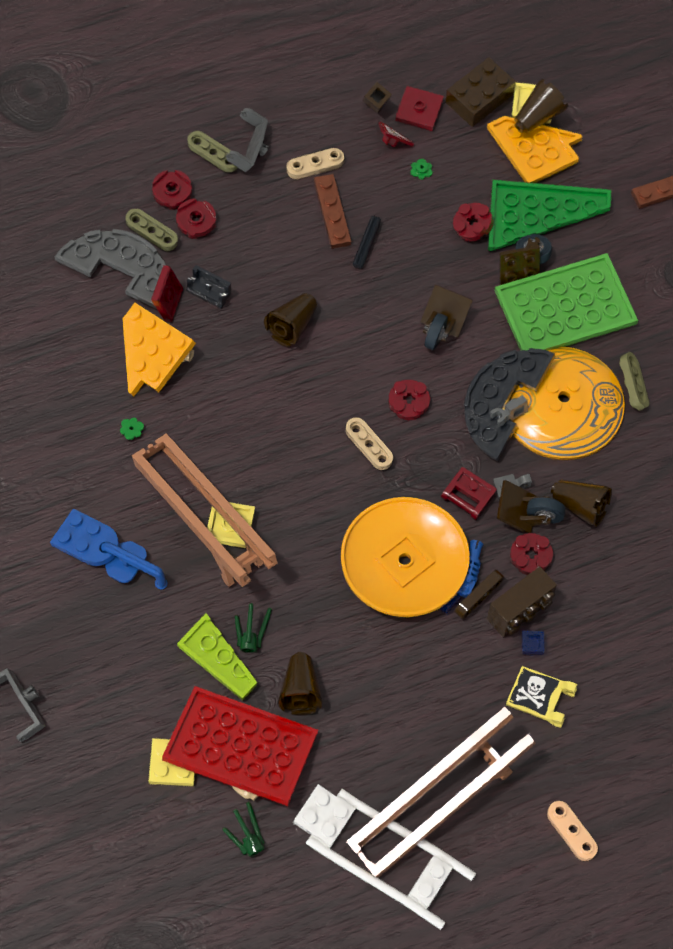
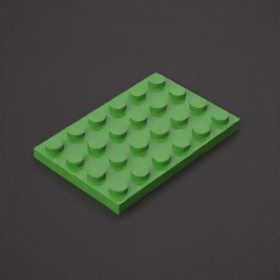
[495,253,638,351]

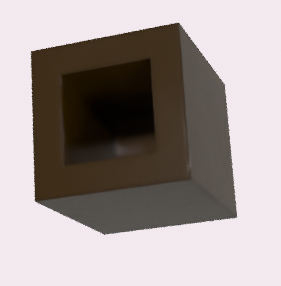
[363,82,392,113]

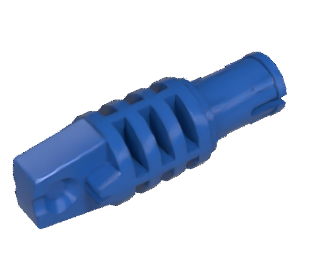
[457,540,483,598]

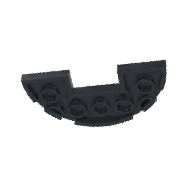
[464,348,556,461]

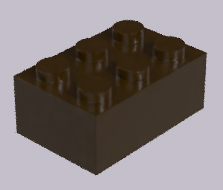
[445,57,516,127]
[487,566,557,638]

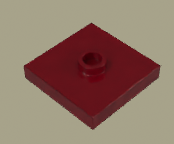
[395,86,444,131]
[151,265,184,322]

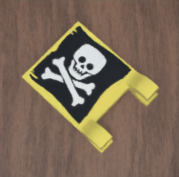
[506,666,577,728]

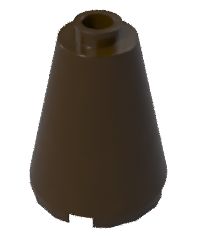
[514,79,568,133]
[264,293,317,347]
[551,480,612,526]
[278,652,322,715]

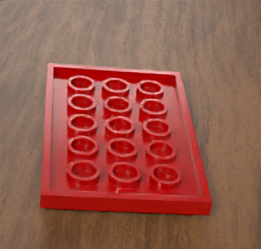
[162,686,318,806]

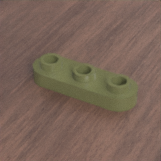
[188,131,238,172]
[125,209,178,251]
[620,352,649,410]

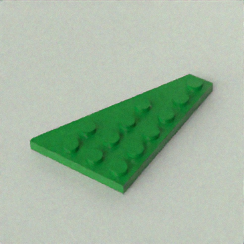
[488,180,611,251]

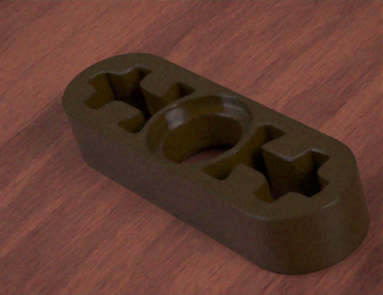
[454,569,505,619]

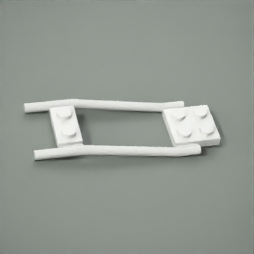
[293,784,476,930]

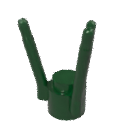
[235,603,272,653]
[223,802,265,857]

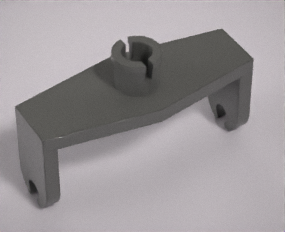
[226,108,269,172]
[0,668,46,742]

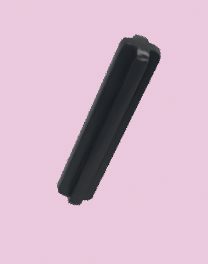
[353,216,381,269]

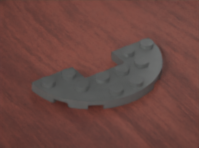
[55,229,166,309]

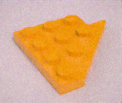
[487,116,582,183]
[123,303,196,397]

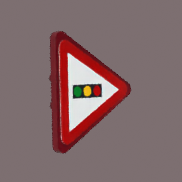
[378,121,414,147]

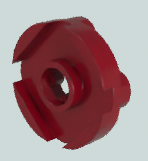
[152,170,192,210]
[176,199,216,239]
[453,203,494,241]
[388,380,430,420]
[510,533,553,575]

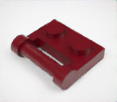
[441,467,497,520]

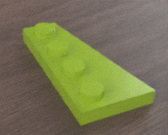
[177,613,257,701]

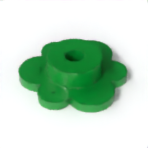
[411,159,432,180]
[120,418,144,440]

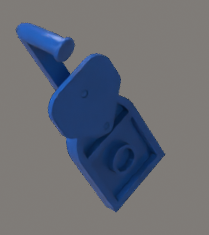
[50,509,167,590]

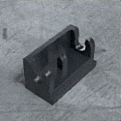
[186,265,231,309]

